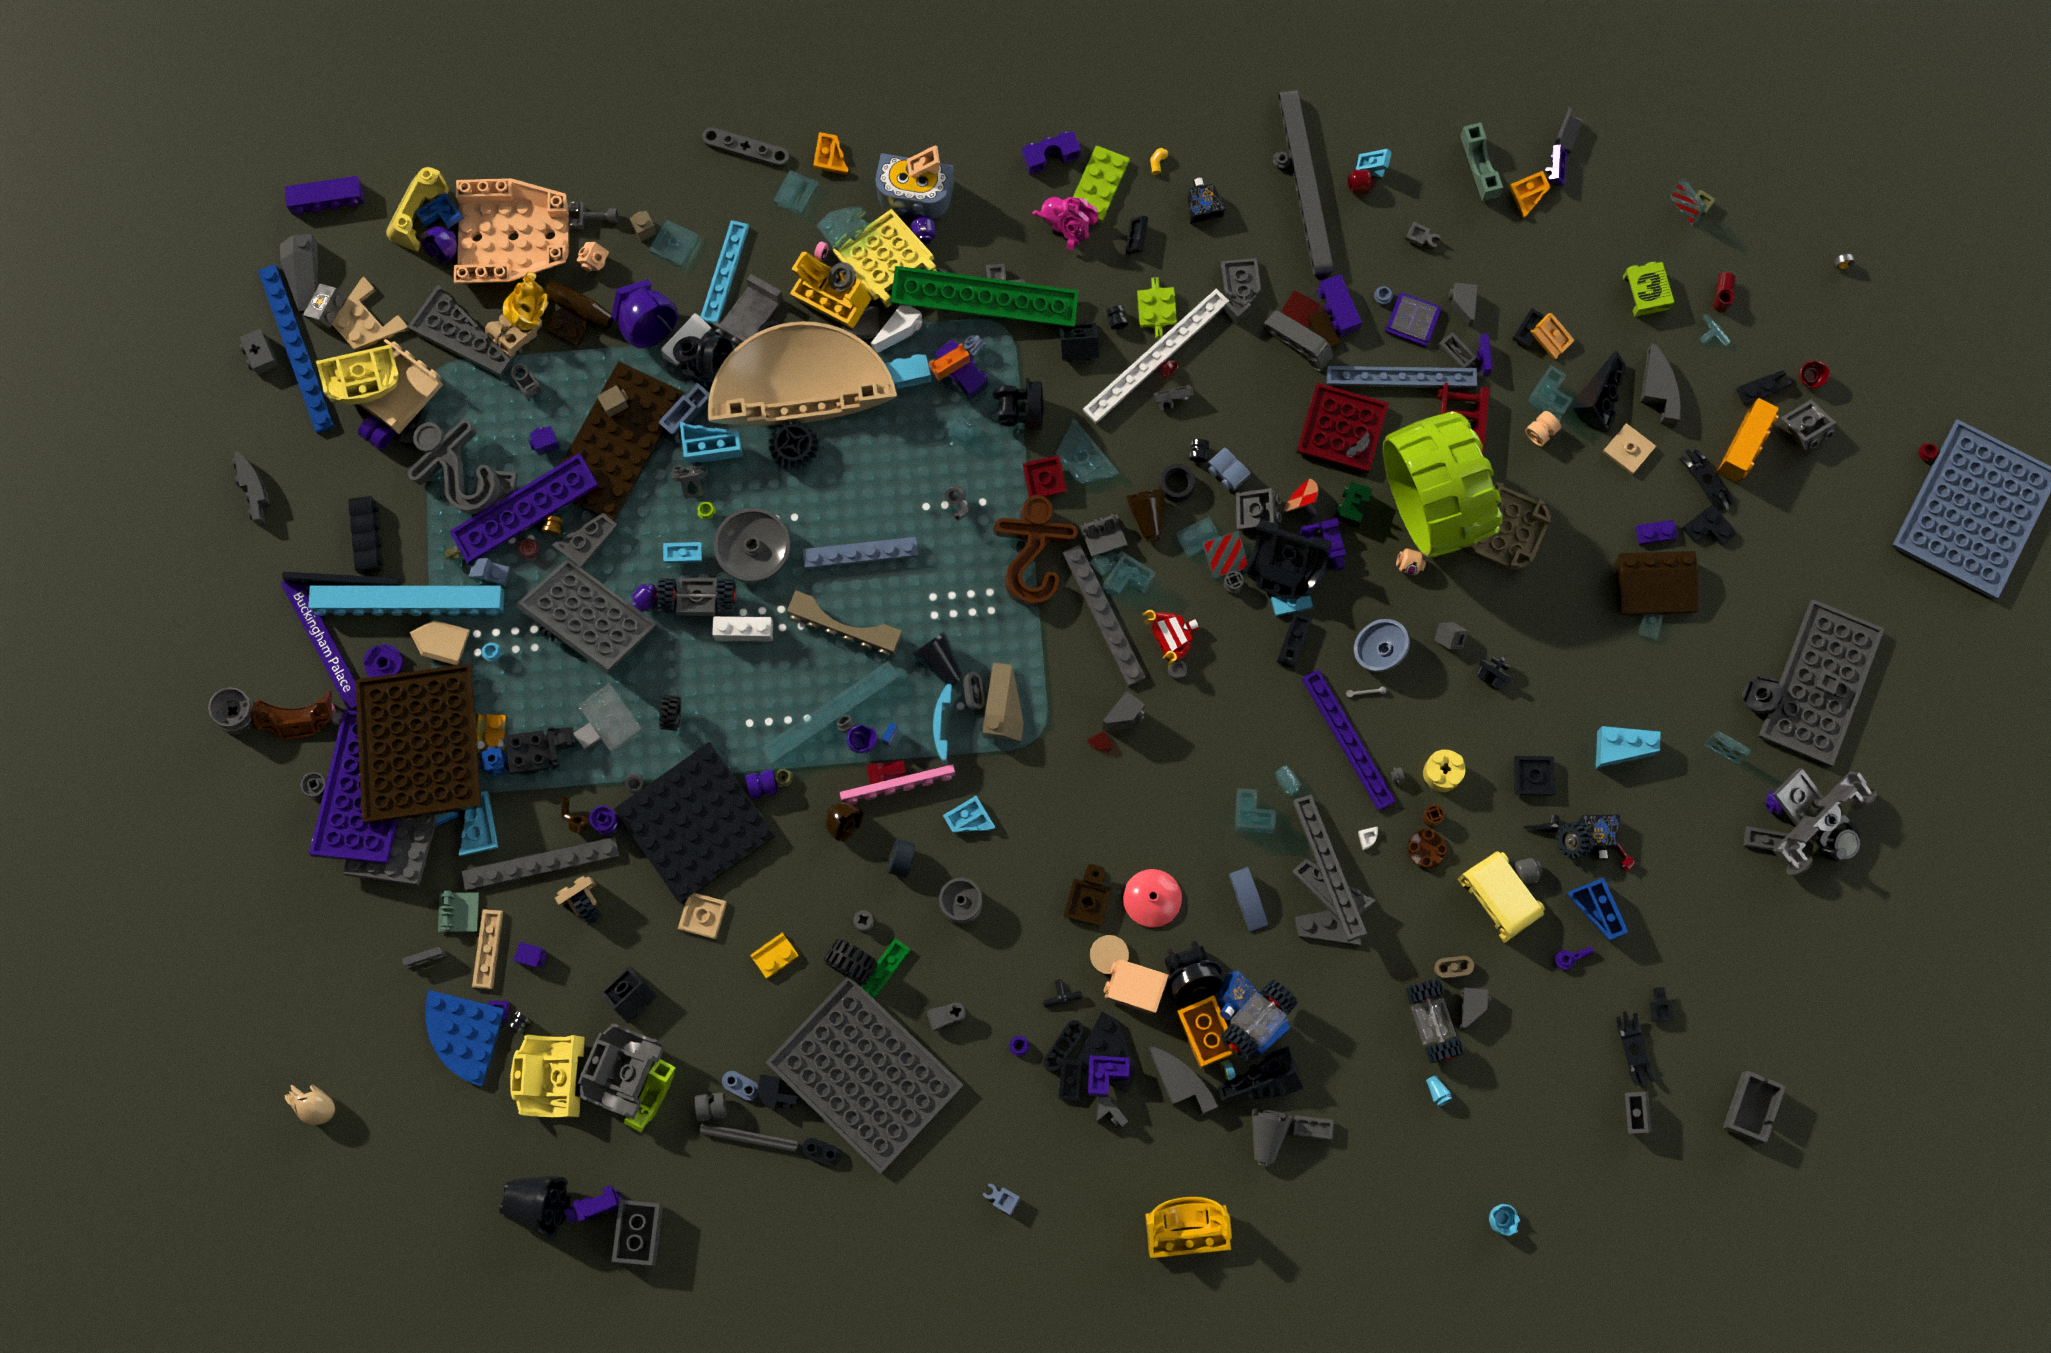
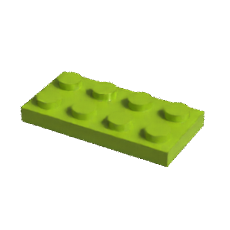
[1073,145,1130,223]

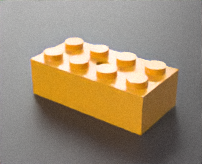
[1716,398,1779,483]

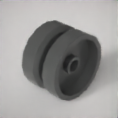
[939,878,983,925]

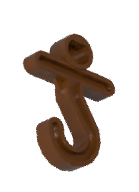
[993,495,1078,607]

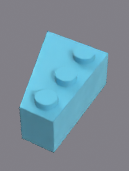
[680,422,743,465]
[1596,726,1661,769]

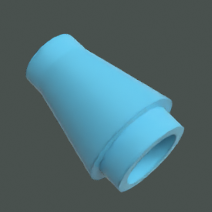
[1426,1075,1452,1107]

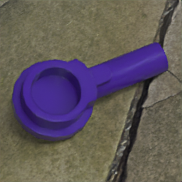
[1555,947,1594,970]

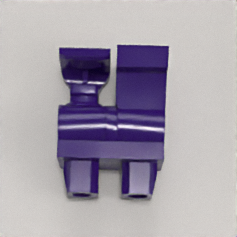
[1300,518,1346,573]
[564,1185,622,1223]

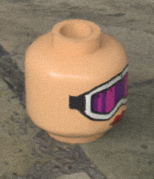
[1396,548,1426,576]

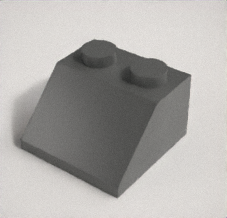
[1102,691,1145,732]

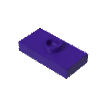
[1477,334,1493,376]

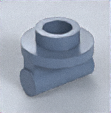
[964,335,986,358]

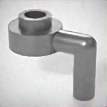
[945,485,969,522]

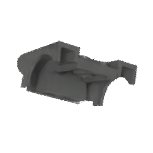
[578,1024,666,1119]

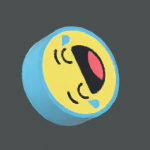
[1220,1060,1236,1081]

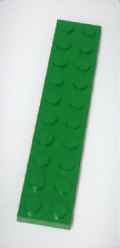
[891,266,1079,328]

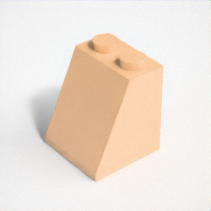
[1103,960,1169,1014]

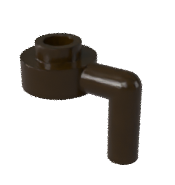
[561,797,588,833]

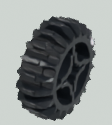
[769,420,819,470]

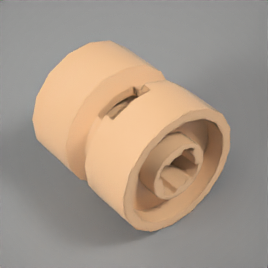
[1525,411,1561,446]

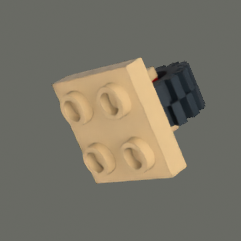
[555,876,602,925]

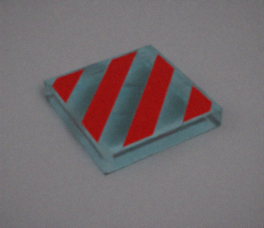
[1670,179,1706,225]
[1201,531,1248,578]

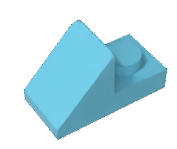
[1356,149,1392,178]

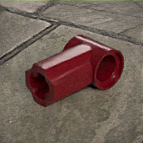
[1713,272,1736,312]
[866,760,907,785]

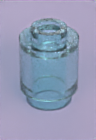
[1274,765,1301,795]

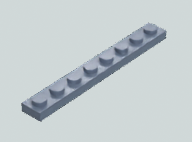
[1327,366,1477,388]

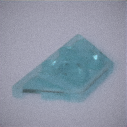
[1056,419,1119,484]

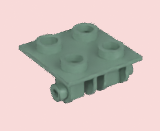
[438,891,479,932]

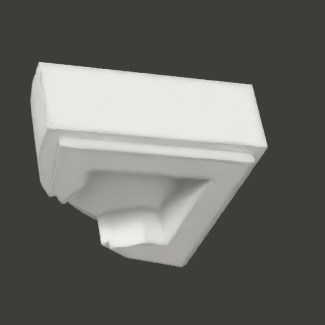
[1358,827,1378,851]

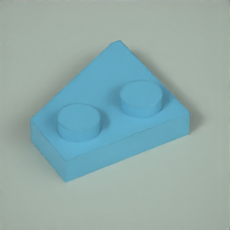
[943,796,995,833]

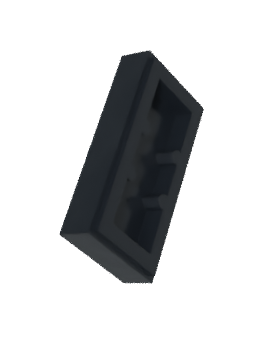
[1125,215,1148,255]

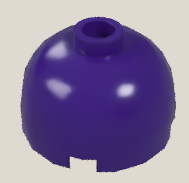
[420,227,457,264]

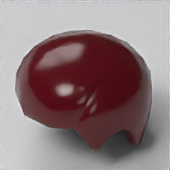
[1799,360,1830,389]

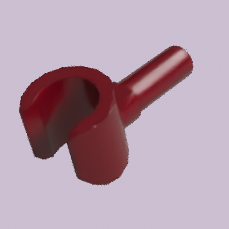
[1616,844,1635,871]

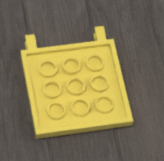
[832,209,937,308]

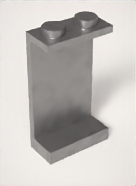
[713,274,783,347]

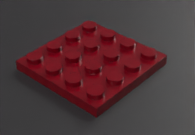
[1296,383,1389,473]

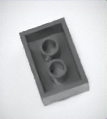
[612,1200,663,1266]

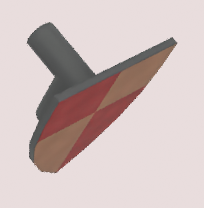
[1283,478,1319,517]

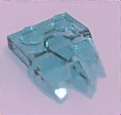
[816,206,869,251]

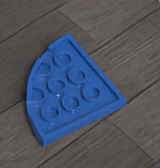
[425,990,505,1087]

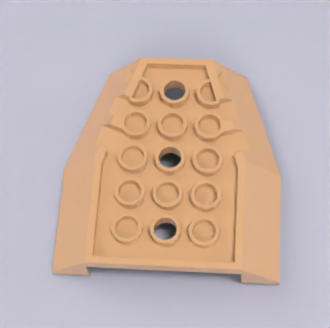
[454,178,570,284]

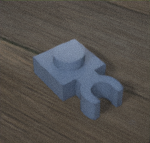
[983,1184,1021,1216]

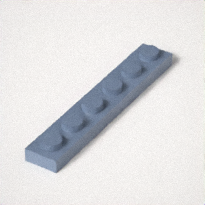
[803,537,918,569]

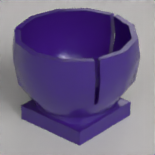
[611,279,678,349]

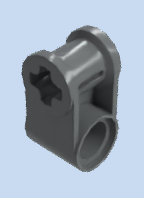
[511,364,544,402]
[926,1002,966,1031]

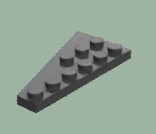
[407,285,512,377]

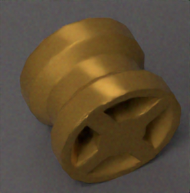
[542,515,563,536]

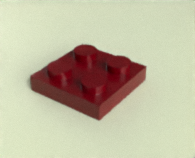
[1022,455,1067,497]

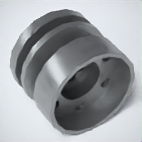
[208,687,254,734]

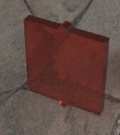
[1281,290,1321,328]

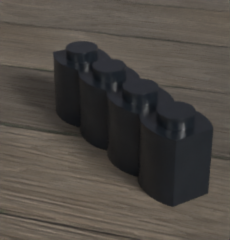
[348,496,384,574]

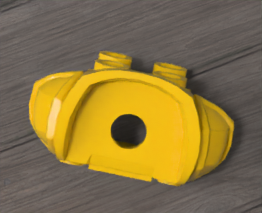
[503,271,549,330]

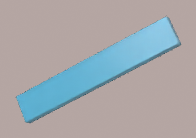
[700,220,749,325]

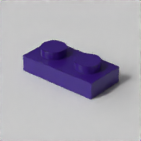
[1635,520,1678,545]

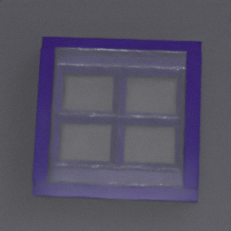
[1385,292,1442,347]

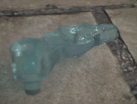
[1347,432,1370,457]

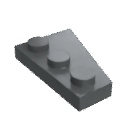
[1295,911,1361,946]

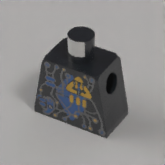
[1188,178,1225,224]
[1579,814,1620,860]

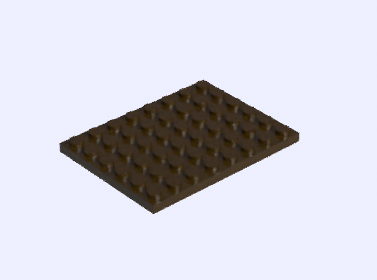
[355,663,482,825]

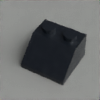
[1059,322,1100,362]
[600,966,657,1024]

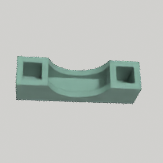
[1460,122,1503,201]

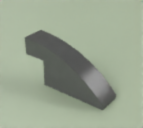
[1641,344,1680,426]
[1149,1047,1218,1115]

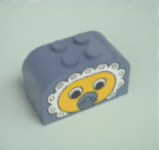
[875,153,954,218]

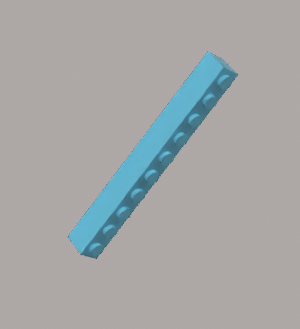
[308,586,505,616]

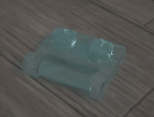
[773,170,819,215]

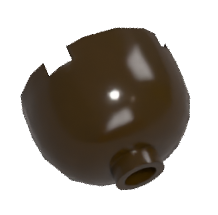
[825,802,864,841]

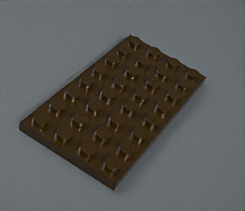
[561,361,685,522]

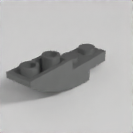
[232,451,270,526]

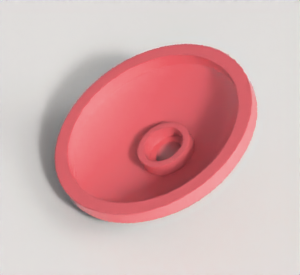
[1123,869,1182,928]

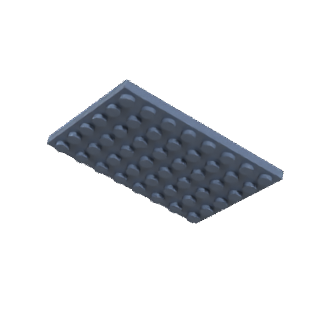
[1891,419,2051,600]

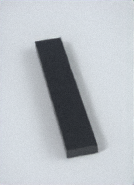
[282,571,402,586]

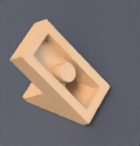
[907,145,940,178]

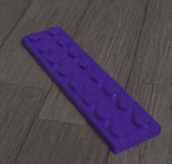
[449,453,599,564]

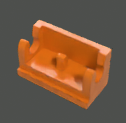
[929,343,970,381]

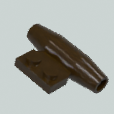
[544,282,614,347]

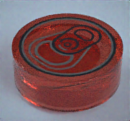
[519,538,539,559]

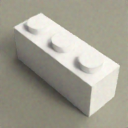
[713,617,773,642]

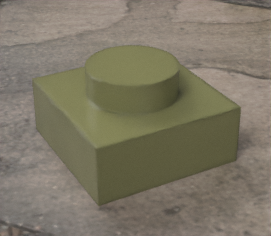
[1689,190,1716,216]

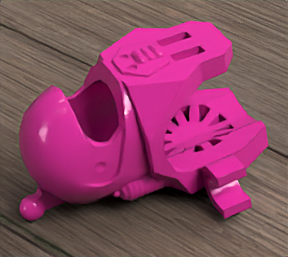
[1032,197,1098,250]

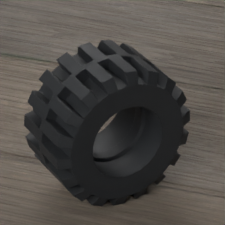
[824,939,878,985]

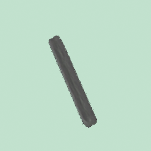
[700,1123,798,1152]

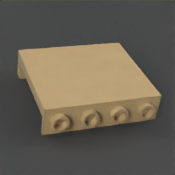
[359,339,443,434]

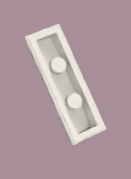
[661,314,712,366]

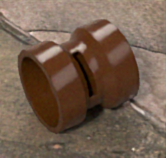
[1422,805,1445,827]

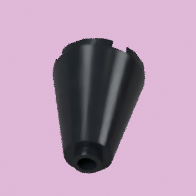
[913,632,963,687]

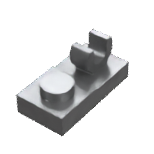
[1153,385,1194,411]

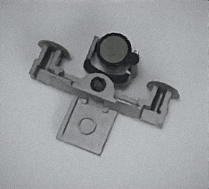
[1772,768,1877,876]

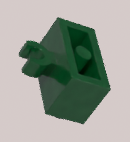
[1336,481,1373,528]

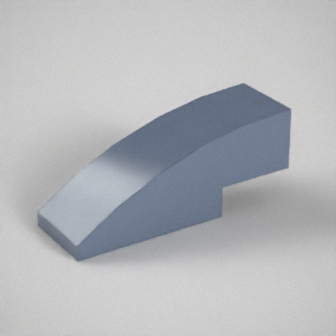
[658,383,710,435]
[1229,867,1268,932]

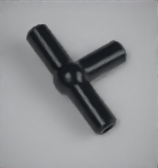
[1043,979,1082,1008]

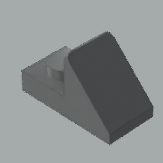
[1096,1097,1128,1128]

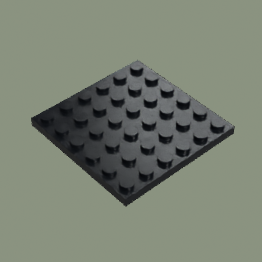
[614,742,776,904]

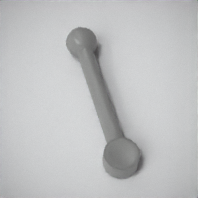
[1346,687,1386,698]

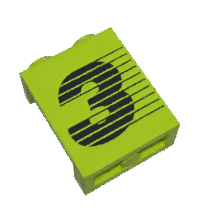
[1623,262,1675,317]

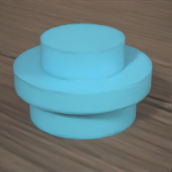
[482,643,501,662]

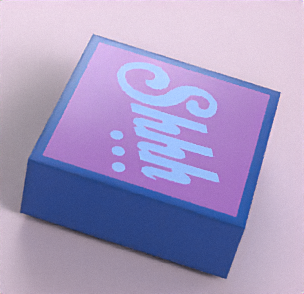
[882,722,898,746]

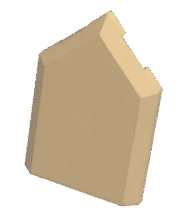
[410,620,470,665]

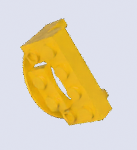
[790,252,872,329]
[1145,1197,1232,1258]

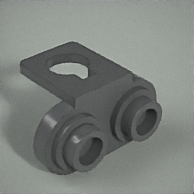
[670,462,708,499]

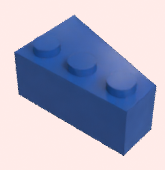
[1566,878,1628,942]

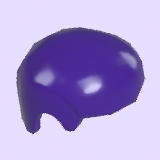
[846,724,877,754]

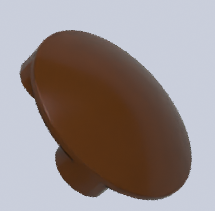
[1407,829,1447,868]

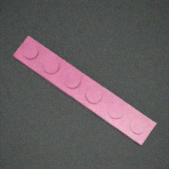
[840,764,955,804]

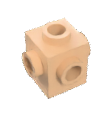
[576,242,609,272]

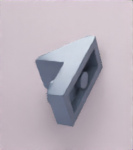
[468,558,511,586]

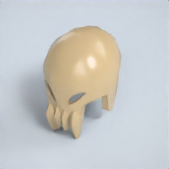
[285,1084,335,1126]

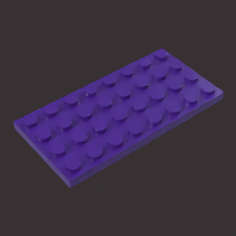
[309,710,398,864]

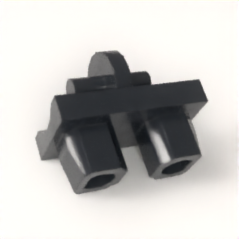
[1476,656,1512,690]

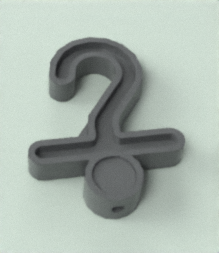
[408,419,500,515]

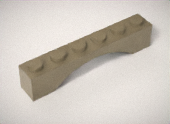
[787,590,903,656]

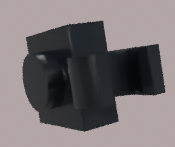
[1650,987,1673,1022]

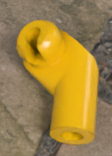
[1150,148,1168,175]

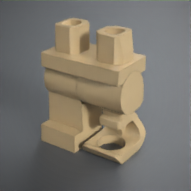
[485,305,542,359]

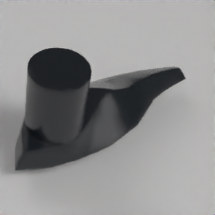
[1523,815,1561,832]

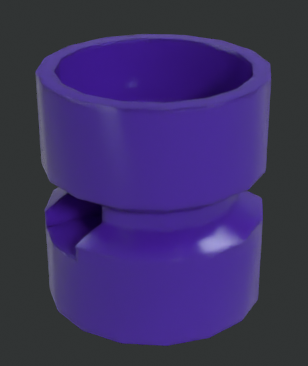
[358,416,394,450]
[745,769,778,800]
[589,806,619,836]

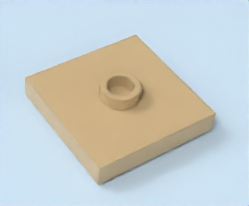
[1602,423,1656,475]

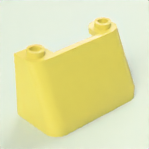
[386,167,449,252]
[1458,851,1545,943]

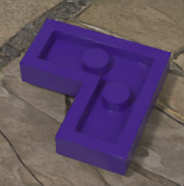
[1088,1055,1130,1097]

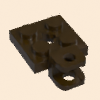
[1064,864,1111,927]

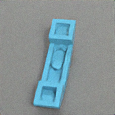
[933,684,952,764]

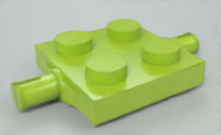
[1137,277,1177,339]

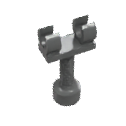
[568,202,618,230]

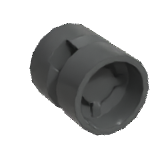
[300,772,327,802]
[695,1092,727,1121]

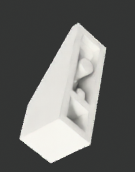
[871,305,923,353]

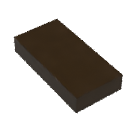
[1307,310,1340,348]

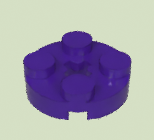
[364,644,404,677]

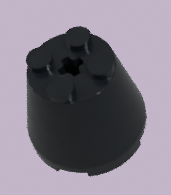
[499,1176,571,1238]

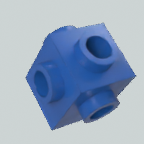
[479,746,508,776]

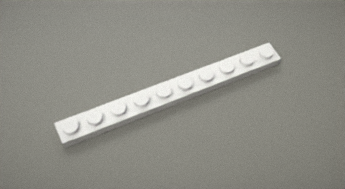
[1083,289,1229,424]

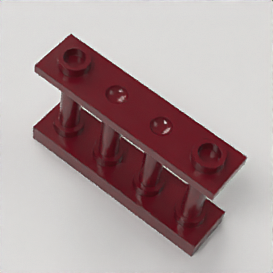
[1438,383,1489,457]

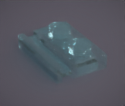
[1176,517,1222,558]

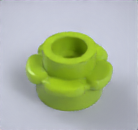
[697,502,716,520]

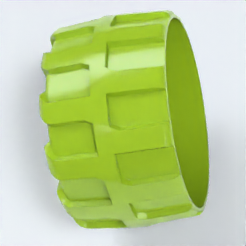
[1383,412,1503,557]

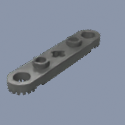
[702,127,789,167]

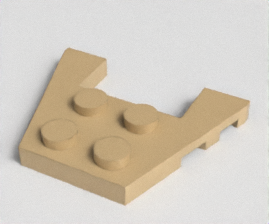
[332,277,408,351]

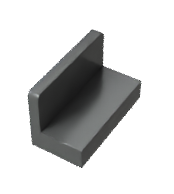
[1553,108,1583,154]

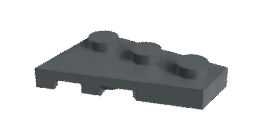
[552,513,619,569]

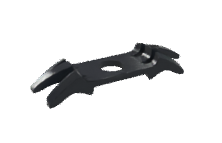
[1679,449,1733,511]
[1616,1011,1656,1088]

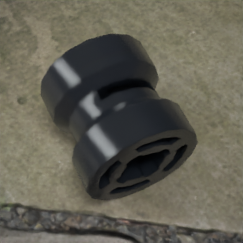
[1106,305,1128,330]
[1189,439,1210,463]

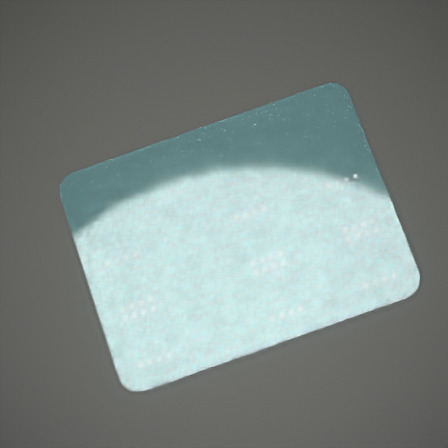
[424,318,1048,793]

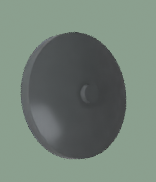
[714,508,791,583]

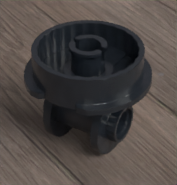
[673,331,733,387]
[992,377,1044,434]
[1164,940,1222,1005]

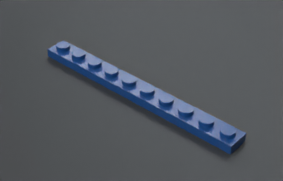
[258,264,335,434]

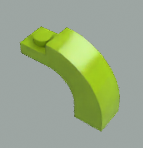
[624,1059,676,1133]

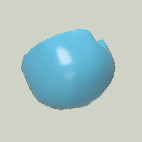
[1489,1204,1520,1236]

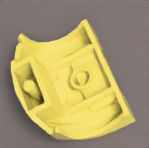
[316,345,399,405]
[510,1035,585,1117]

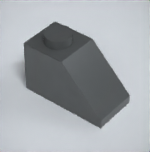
[1449,283,1478,326]
[1459,988,1491,1030]

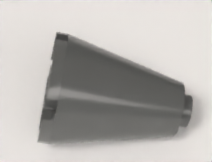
[1252,1109,1292,1166]

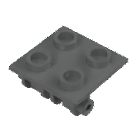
[1080,514,1128,557]

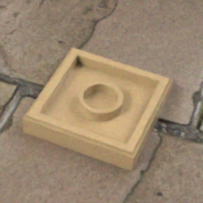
[678,893,727,940]

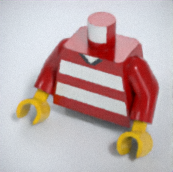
[1142,610,1199,666]

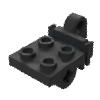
[504,727,575,775]

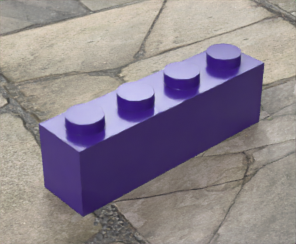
[285,176,364,215]

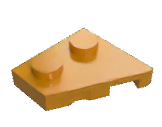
[813,132,848,175]
[1508,171,1550,218]

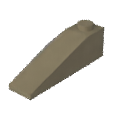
[983,663,1024,742]

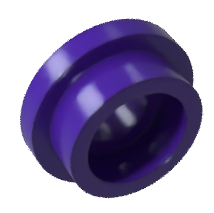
[1009,1036,1029,1056]

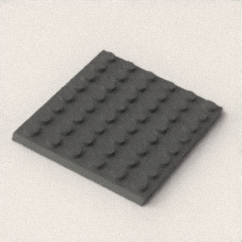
[765,975,964,1174]

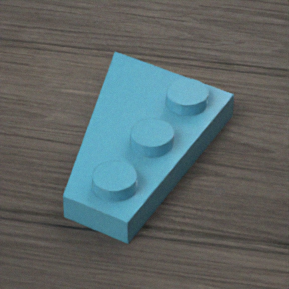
[459,791,498,857]

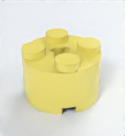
[1423,750,1465,792]

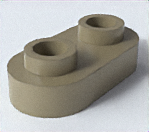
[1434,956,1474,979]

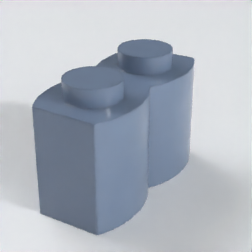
[1208,447,1251,492]

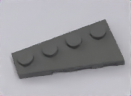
[1292,859,1375,920]

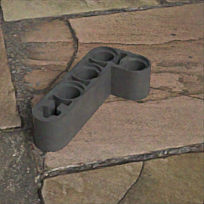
[1263,310,1333,371]

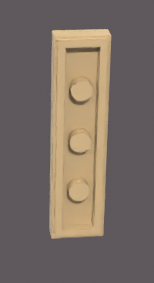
[472,909,503,990]

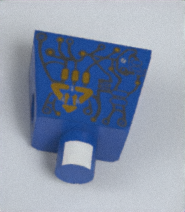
[1216,970,1262,1020]

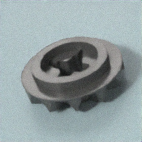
[828,262,856,292]

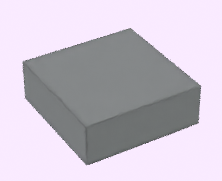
[573,722,601,750]

